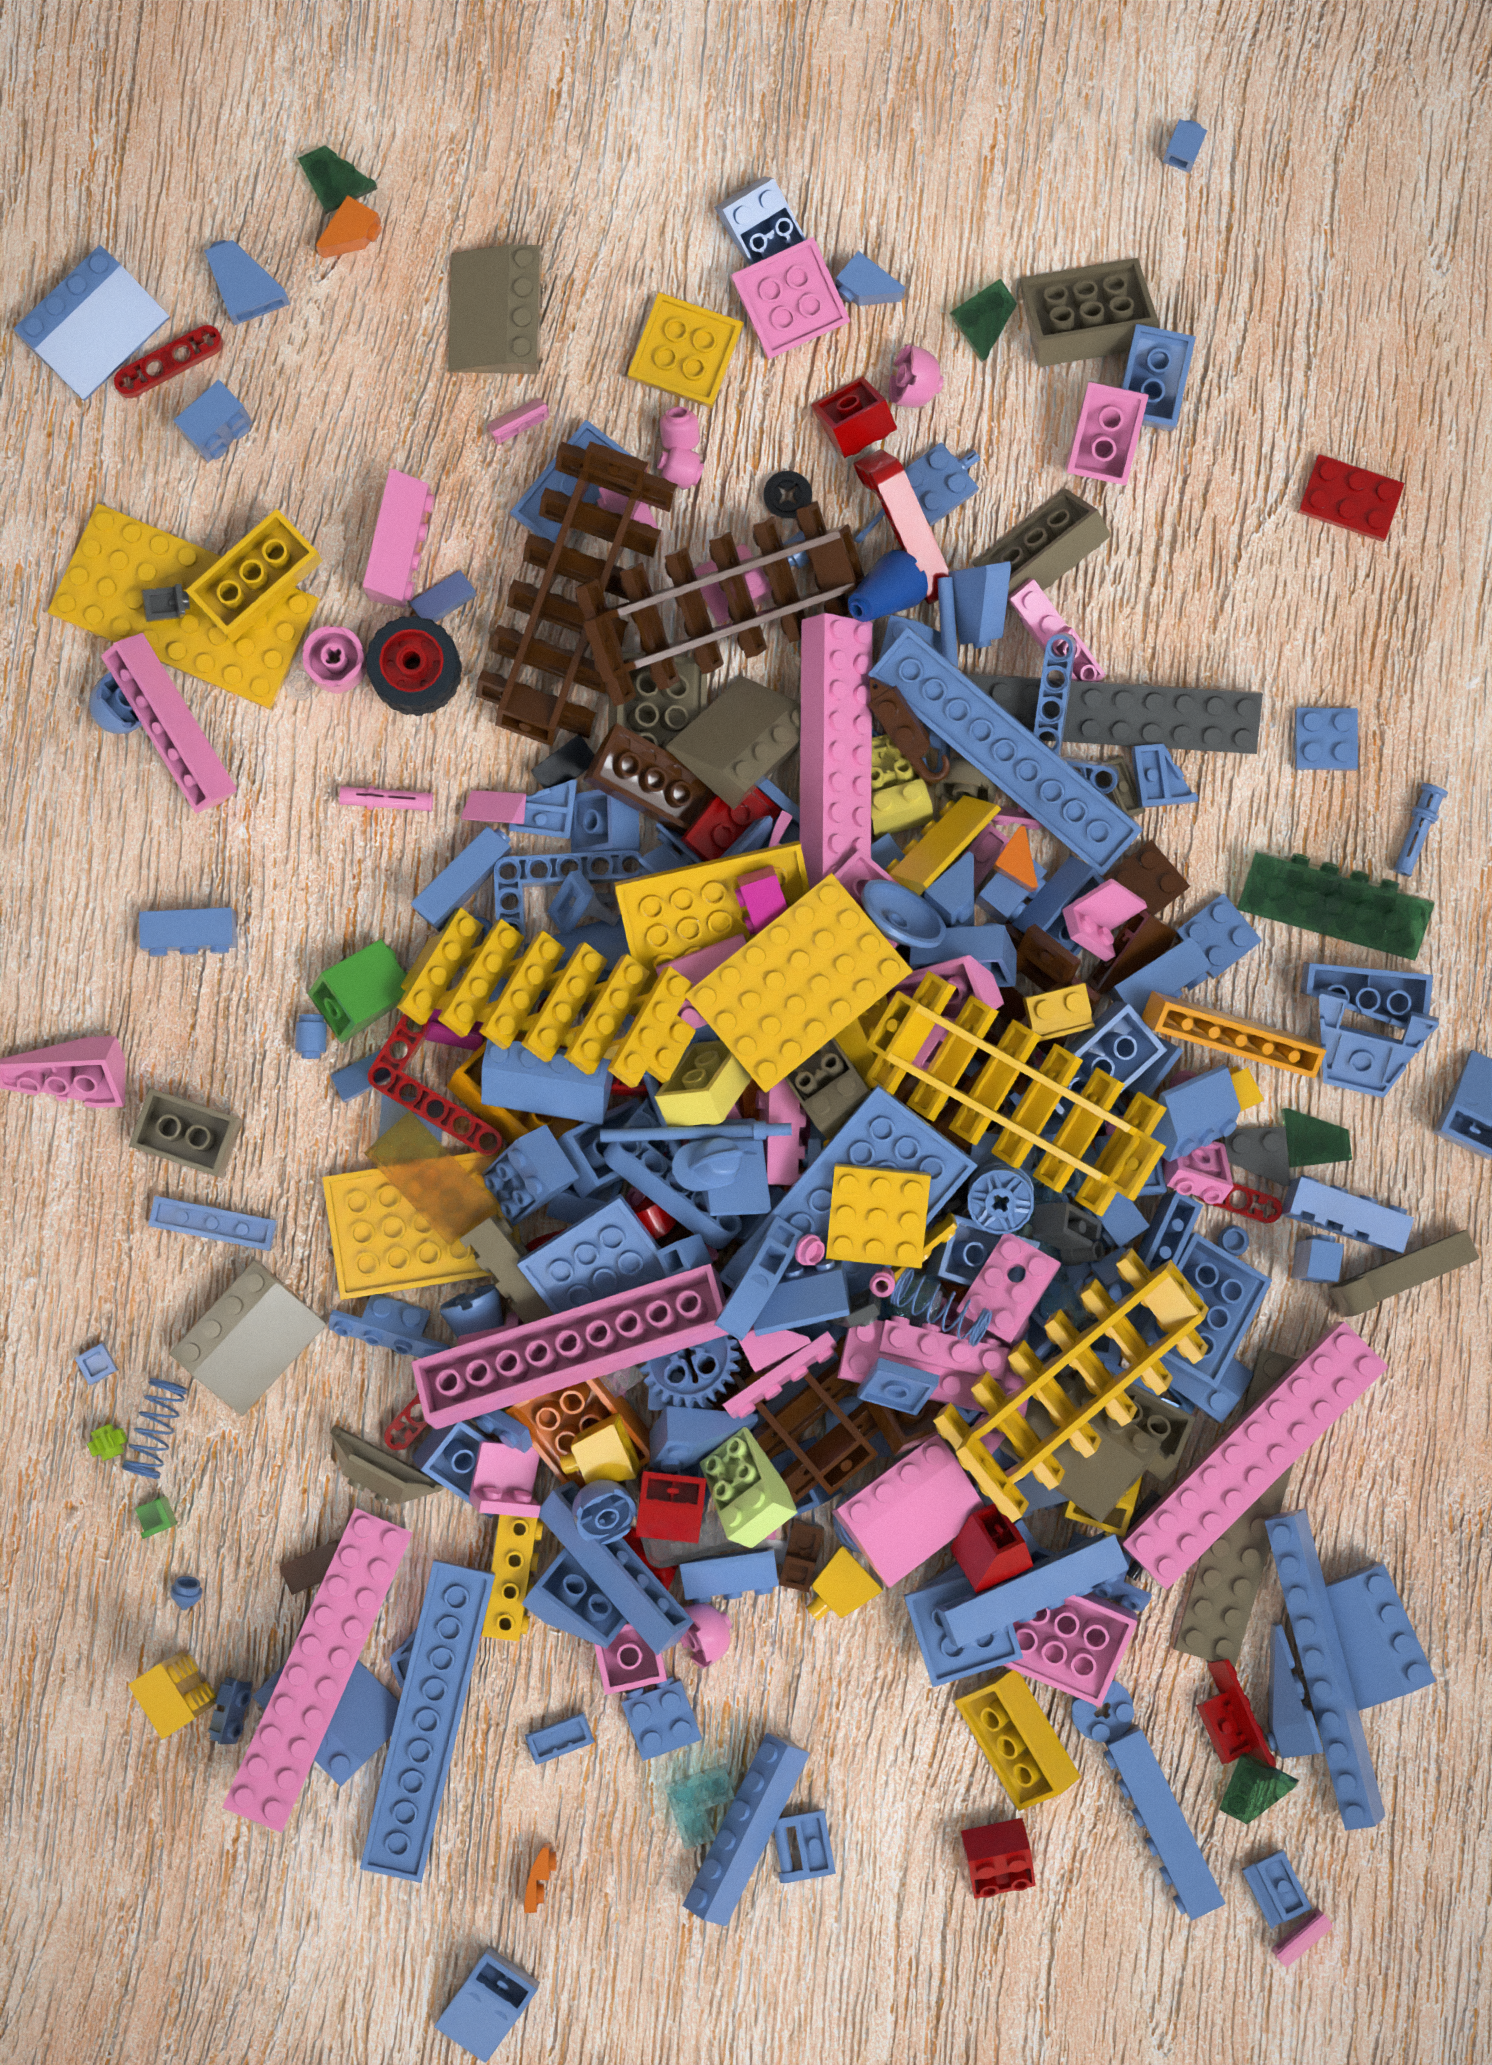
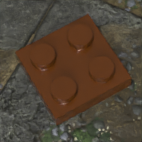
[1103,840,1190,915]

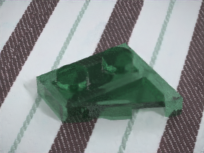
[298,145,378,214]
[949,278,1017,362]
[1281,1108,1353,1168]
[1219,1752,1299,1824]

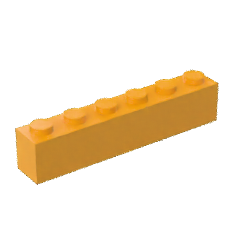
[1141,991,1327,1079]

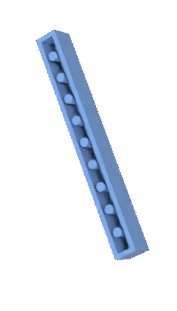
[1265,1508,1386,1831]

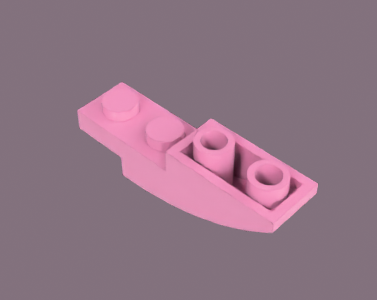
[1007,578,1106,681]

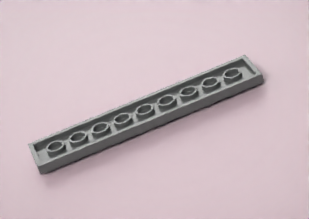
[964,673,1263,754]

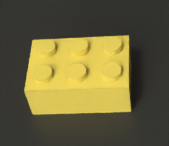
[654,1040,752,1127]

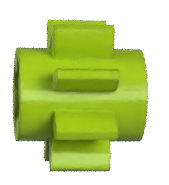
[87,1423,128,1462]

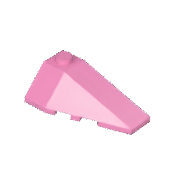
[0,1036,125,1108]

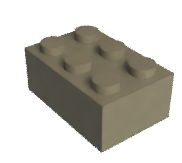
[129,1088,243,1179]

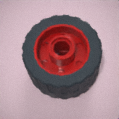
[365,616,462,716]

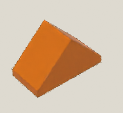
[993,826,1038,892]

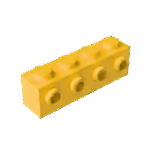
[482,1515,544,1642]

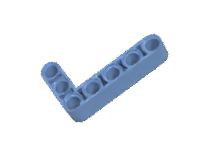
[1033,632,1119,794]
[494,850,642,947]
[604,1096,742,1249]

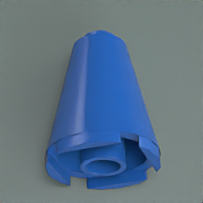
[848,550,928,622]

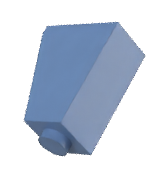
[204,240,290,326]
[949,561,1011,649]

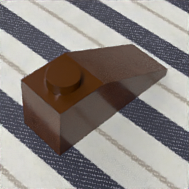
[1086,909,1177,994]

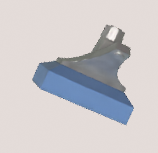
[547,870,619,934]

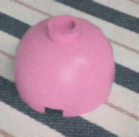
[889,345,944,408]
[680,1603,732,1669]

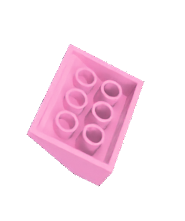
[831,1435,985,1588]
[1003,1593,1138,1707]

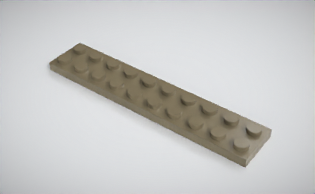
[1173,1348,1298,1668]

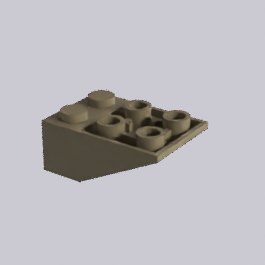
[785,1037,872,1140]

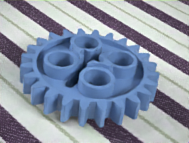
[639,1334,742,1409]

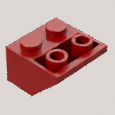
[635,1471,707,1544]
[950,1503,1033,1594]
[961,1818,1036,1899]

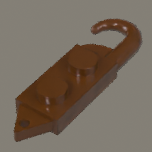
[868,677,950,783]

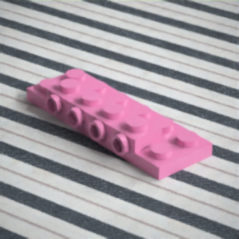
[837,1316,1029,1418]

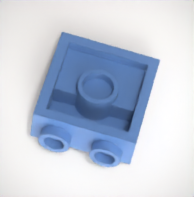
[621,1676,702,1761]

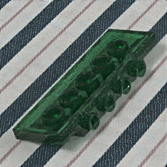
[1237,850,1435,961]

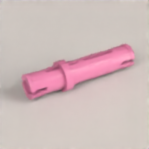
[339,785,433,812]

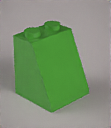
[307,939,408,1044]

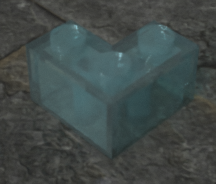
[665,1763,735,1850]

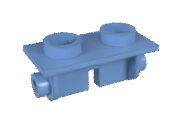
[208,1676,253,1745]

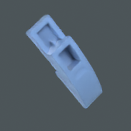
[714,1216,803,1341]

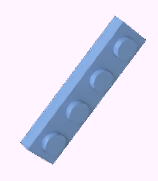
[148,1196,278,1251]

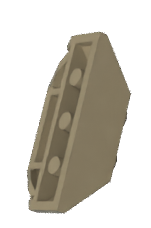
[330,1426,445,1506]

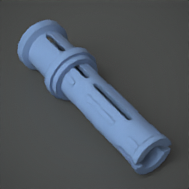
[1393,783,1448,877]

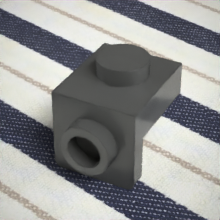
[142,584,190,622]

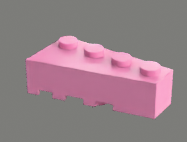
[755,1078,806,1185]

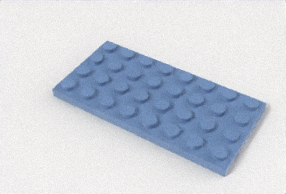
[719,1084,978,1342]

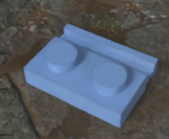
[1241,1849,1312,1929]

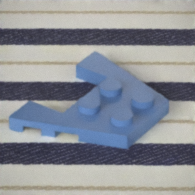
[1319,989,1439,1098]

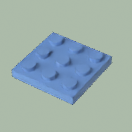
[903,1575,1023,1687]

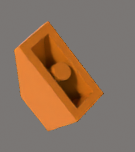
[315,195,382,258]

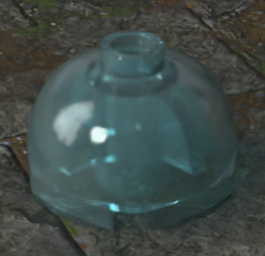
[883,1271,942,1328]

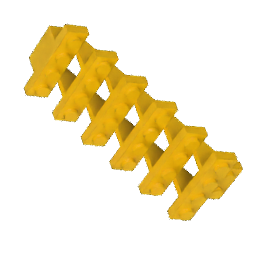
[397,907,696,1088]
[864,970,1167,1217]
[933,1248,1209,1523]

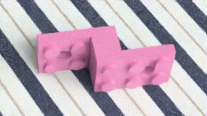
[949,1233,1061,1352]

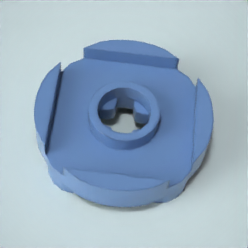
[1071,1680,1134,1743]

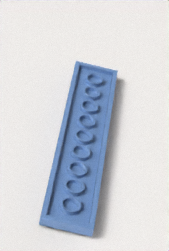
[868,626,1144,876]
[360,1559,495,1883]

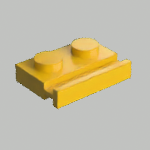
[1023,983,1095,1042]

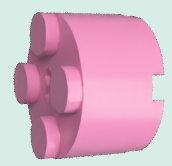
[303,626,367,694]

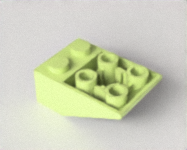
[700,1427,798,1548]

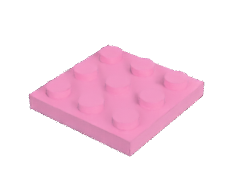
[730,237,851,360]

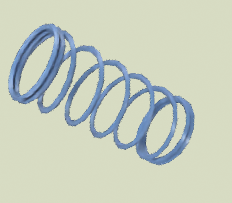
[890,1267,993,1347]
[121,1378,188,1479]

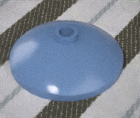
[861,879,946,949]

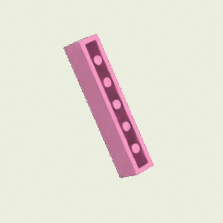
[101,633,237,814]

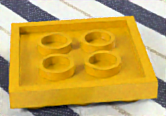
[627,292,744,409]
[826,1163,931,1268]

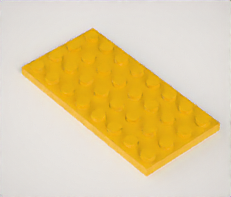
[47,503,320,710]

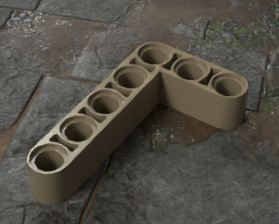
[1328,1229,1479,1317]

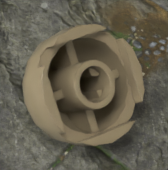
[934,756,997,803]

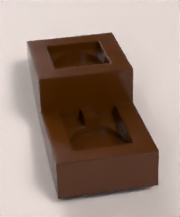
[779,1519,824,1593]

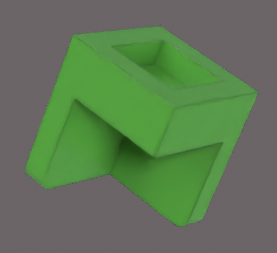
[135,1496,178,1539]

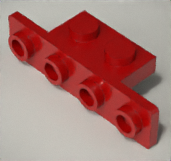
[1196,1658,1279,1780]

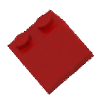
[811,376,897,458]

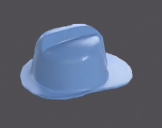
[672,1137,746,1192]

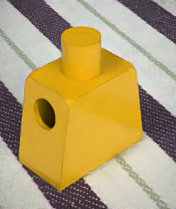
[560,1412,641,1484]
[805,1544,883,1621]

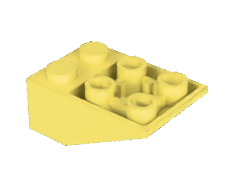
[871,734,933,839]

